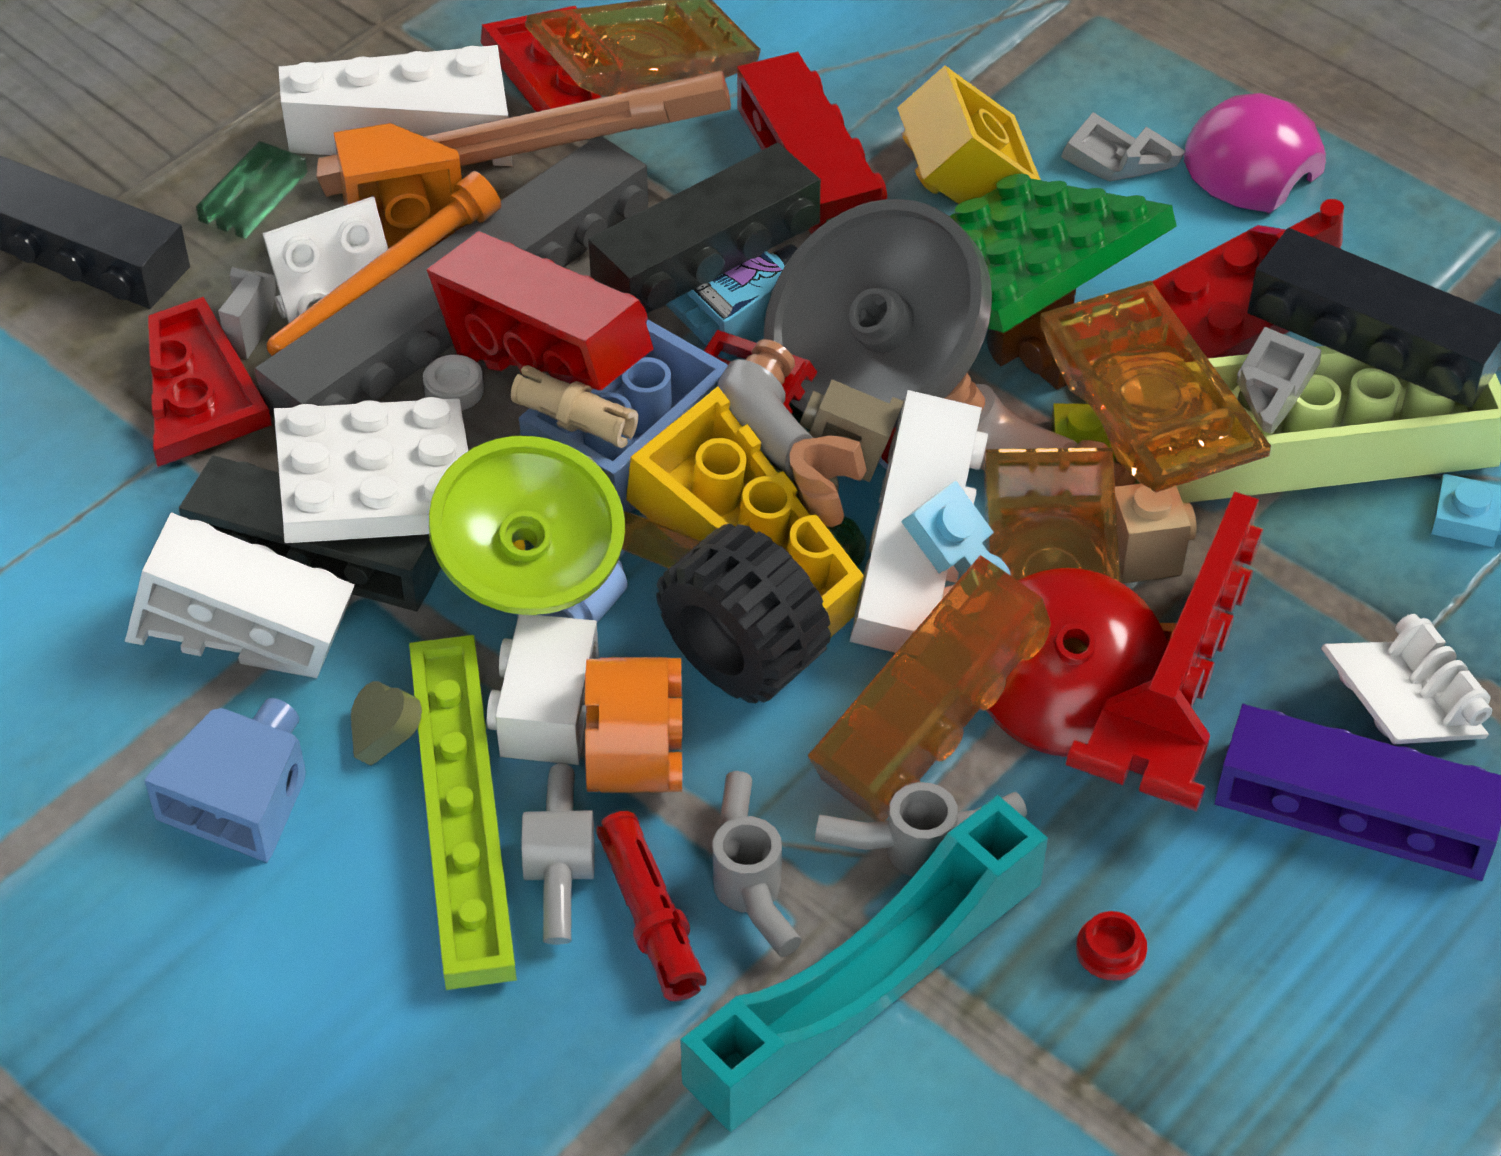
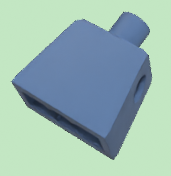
[144,698,306,863]

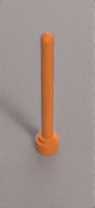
[267,171,501,356]

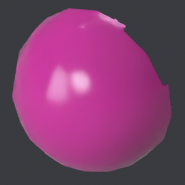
[1184,93,1326,213]

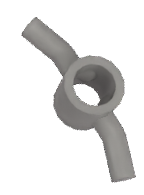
[522,763,595,945]
[713,771,802,957]
[815,782,1027,877]

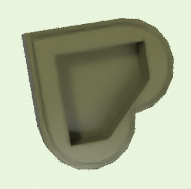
[351,681,422,766]

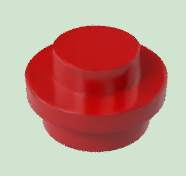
[1076,911,1147,981]

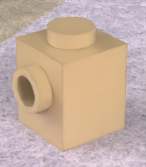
[1105,479,1197,583]

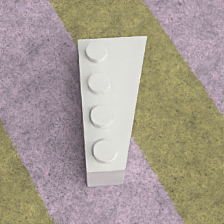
[279,45,513,167]
[849,390,988,660]

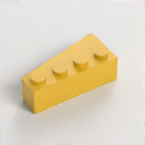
[626,386,864,637]

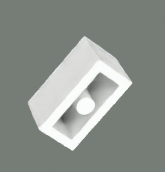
[487,614,599,765]

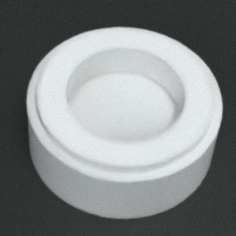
[423,355,484,411]

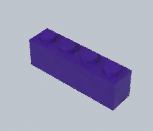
[1214,704,1501,881]

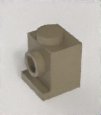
[799,380,904,482]

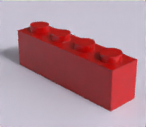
[737,51,887,234]

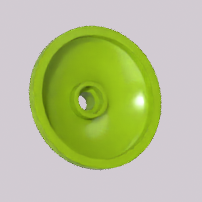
[429,436,625,615]

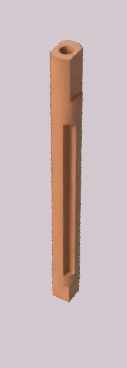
[317,71,731,197]

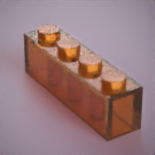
[808,555,1051,822]

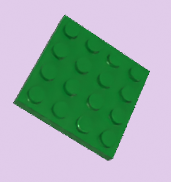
[949,174,1177,333]

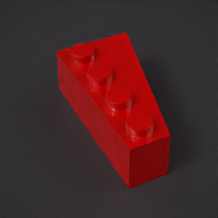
[426,231,654,390]

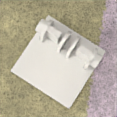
[262,196,388,323]
[1321,614,1492,744]

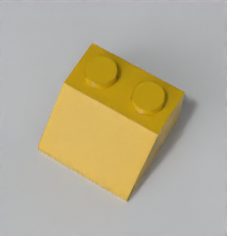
[897,65,1041,204]

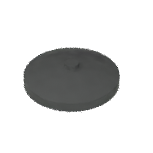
[764,199,992,428]

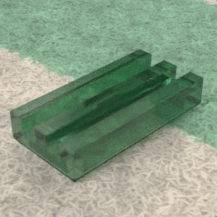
[196,141,308,239]

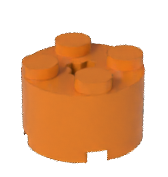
[585,657,682,793]

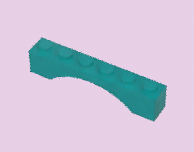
[680,795,1048,1133]

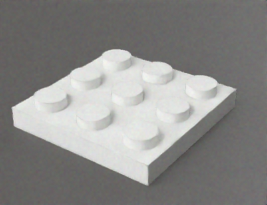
[274,397,468,543]

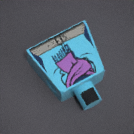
[666,244,798,361]

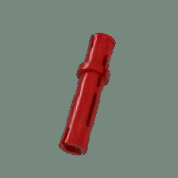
[596,811,707,1002]

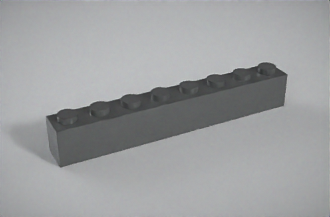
[255,136,648,419]

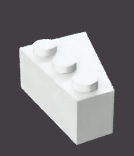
[125,513,354,678]

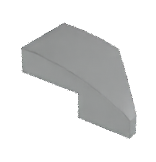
[1061,112,1185,181]
[218,267,276,359]
[1237,327,1321,434]

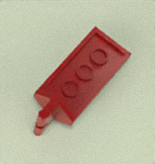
[1067,199,1344,411]
[1066,491,1264,812]

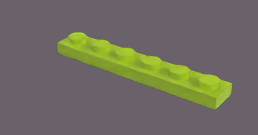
[409,635,517,990]

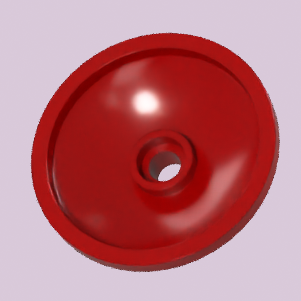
[972,568,1168,757]

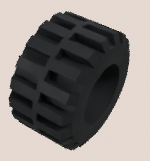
[656,523,831,704]

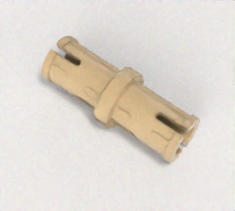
[511,365,638,448]

